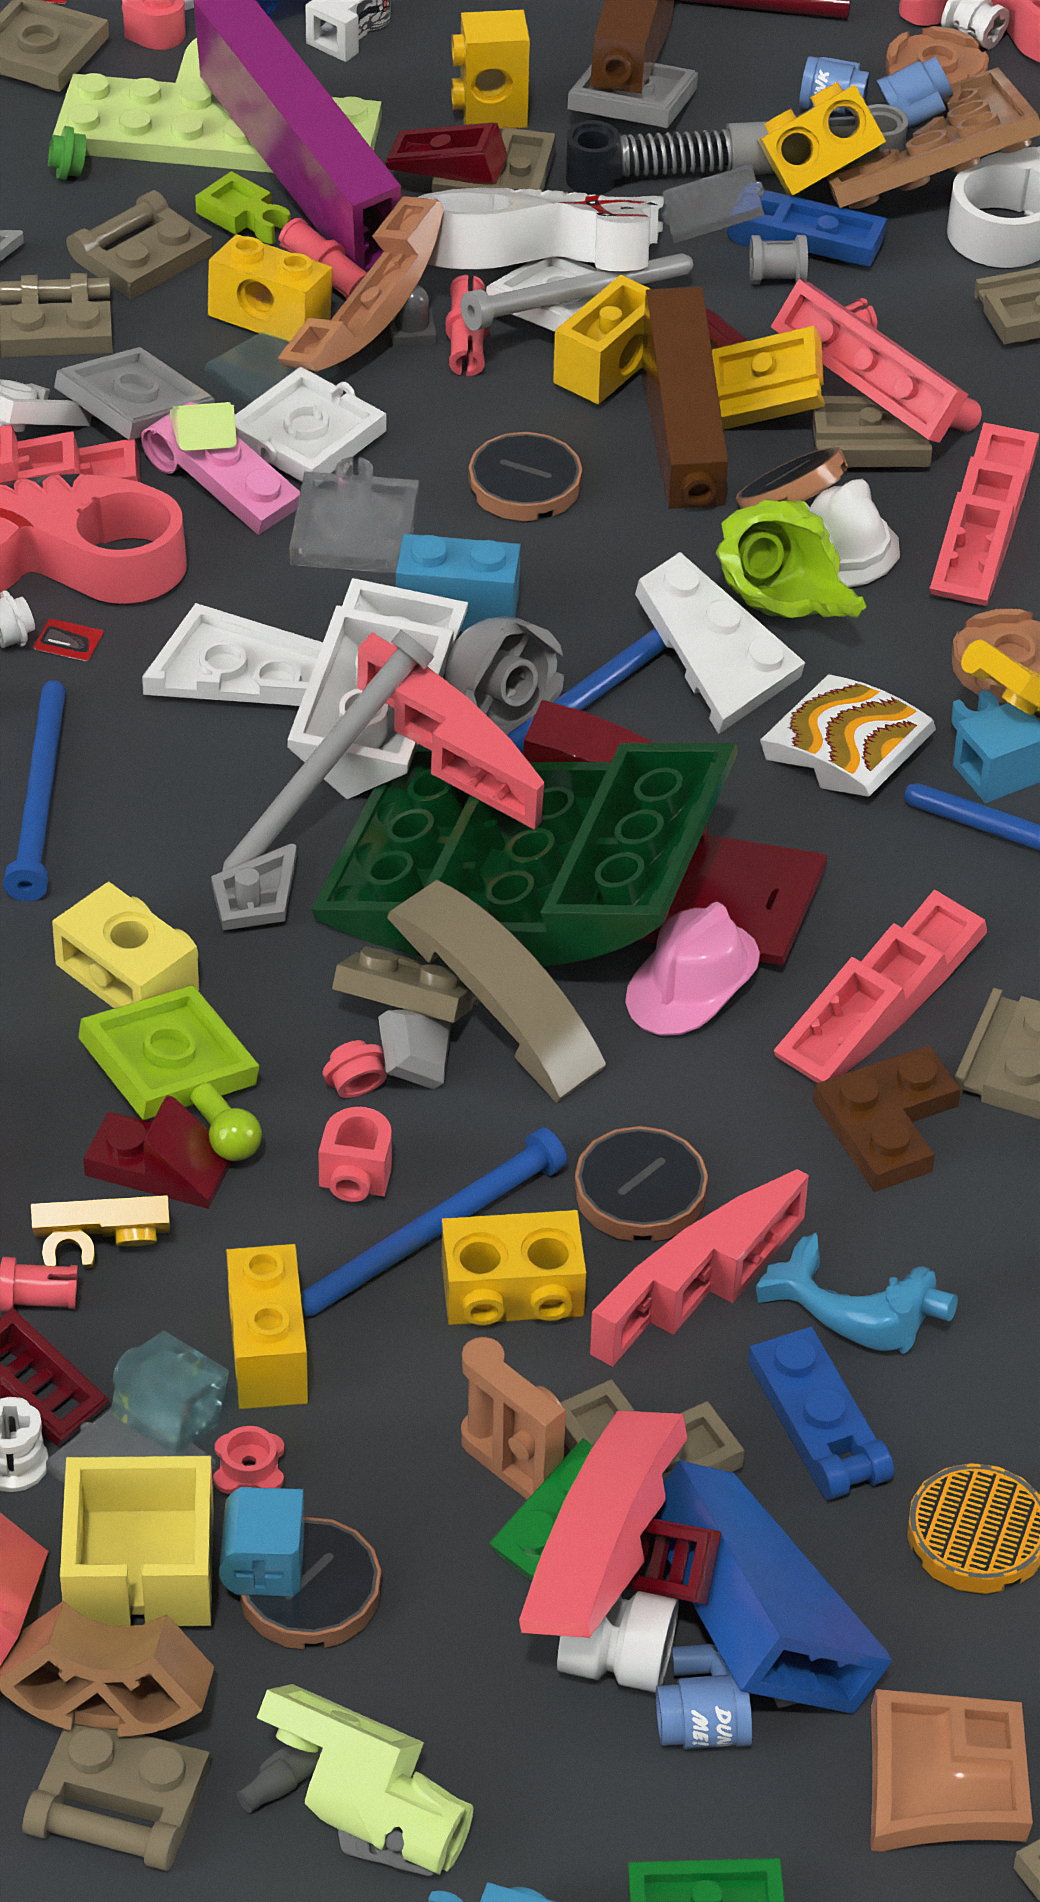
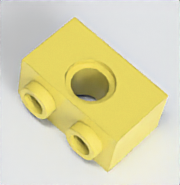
[52,881,199,1008]

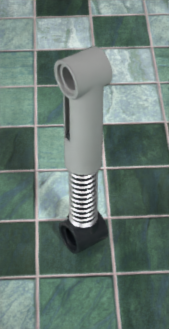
[566,104,908,195]

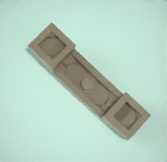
[387,880,606,1103]

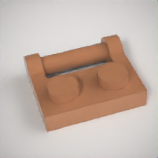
[461,1337,566,1500]

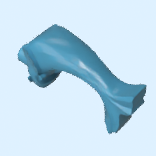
[756,1233,958,1354]

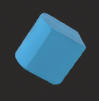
[219,1487,305,1597]

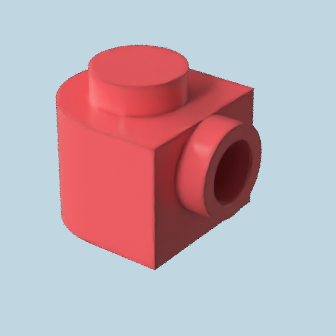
[122,0,186,50]
[318,1107,392,1202]

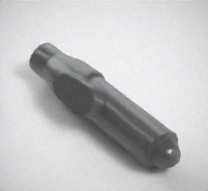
[236,1745,323,1813]

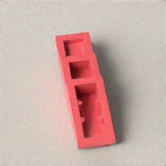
[930,422,1039,606]
[0,424,141,483]
[357,633,544,830]
[774,889,987,1083]
[590,1169,809,1367]
[519,1411,688,1638]

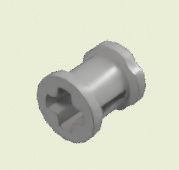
[749,235,808,285]

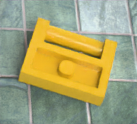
[961,640,1040,716]

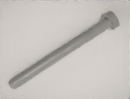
[460,253,693,331]
[222,630,434,871]

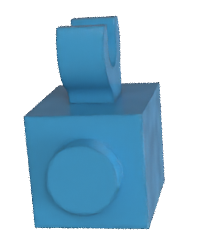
[951,689,1040,803]

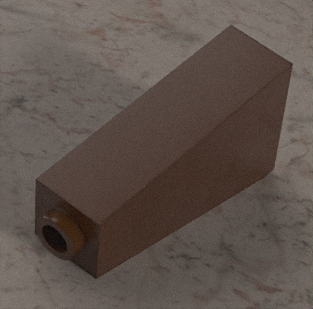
[590,0,674,93]
[641,286,728,509]

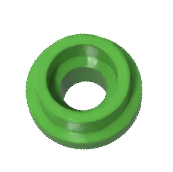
[48,126,86,180]

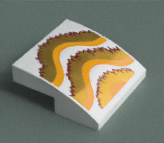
[760,674,936,797]

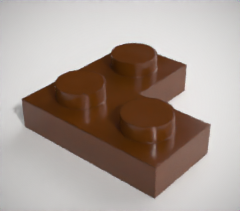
[813,1045,961,1192]

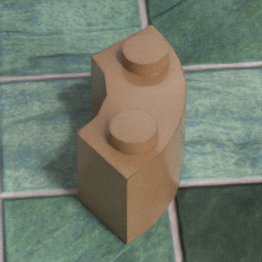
[0,1601,214,1737]

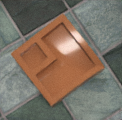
[870,1689,1033,1852]

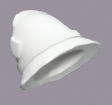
[810,479,900,588]

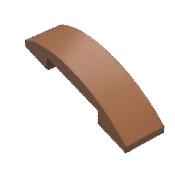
[277,196,444,371]

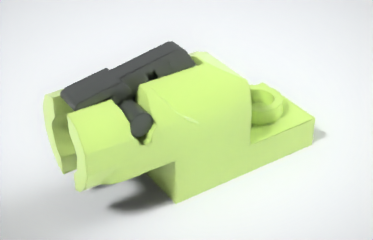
[257,1684,473,1876]

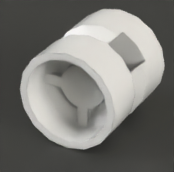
[557,1591,679,1693]

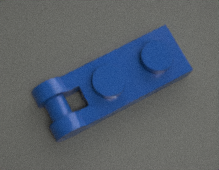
[727,188,887,267]
[748,1326,894,1500]

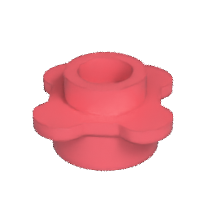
[213,1426,285,1494]

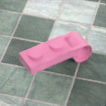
[141,402,302,535]

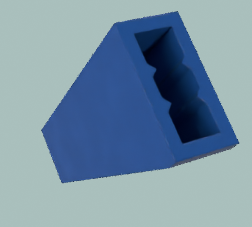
[653,1460,893,1714]

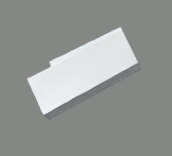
[288,578,468,799]

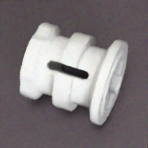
[941,0,1010,50]
[0,1397,49,1492]

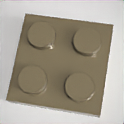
[0,0,109,92]

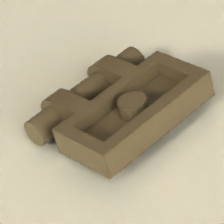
[0,273,113,358]

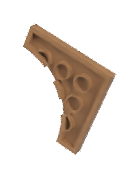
[826,67,1040,209]

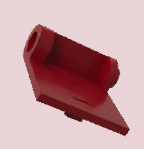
[639,825,827,965]

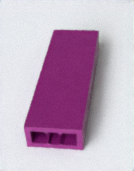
[194,0,401,272]

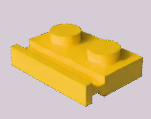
[712,325,825,430]

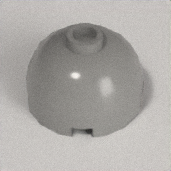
[444,616,564,735]

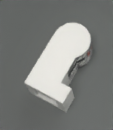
[305,0,391,62]

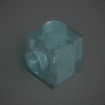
[110,1331,229,1455]

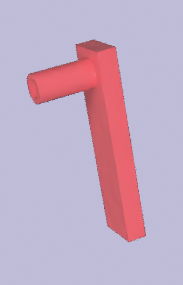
[771,279,982,443]

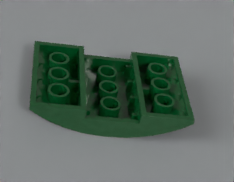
[311,743,738,966]

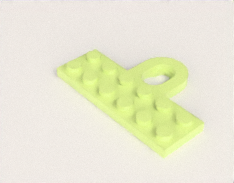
[53,38,382,173]

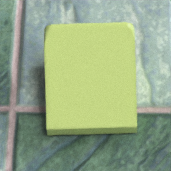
[169,402,237,451]

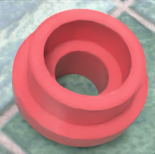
[322,1040,387,1098]

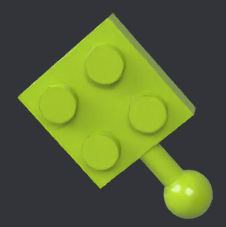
[78,985,262,1161]

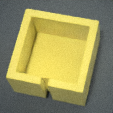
[60,1456,214,1626]

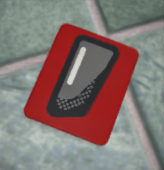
[34,619,103,661]

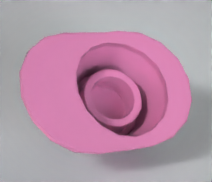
[625,902,760,1036]

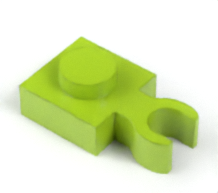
[195,171,291,244]

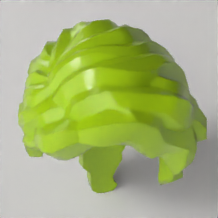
[716,499,867,618]

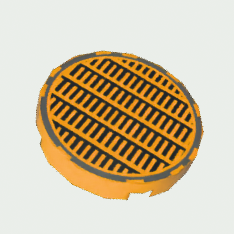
[907,1463,1040,1594]

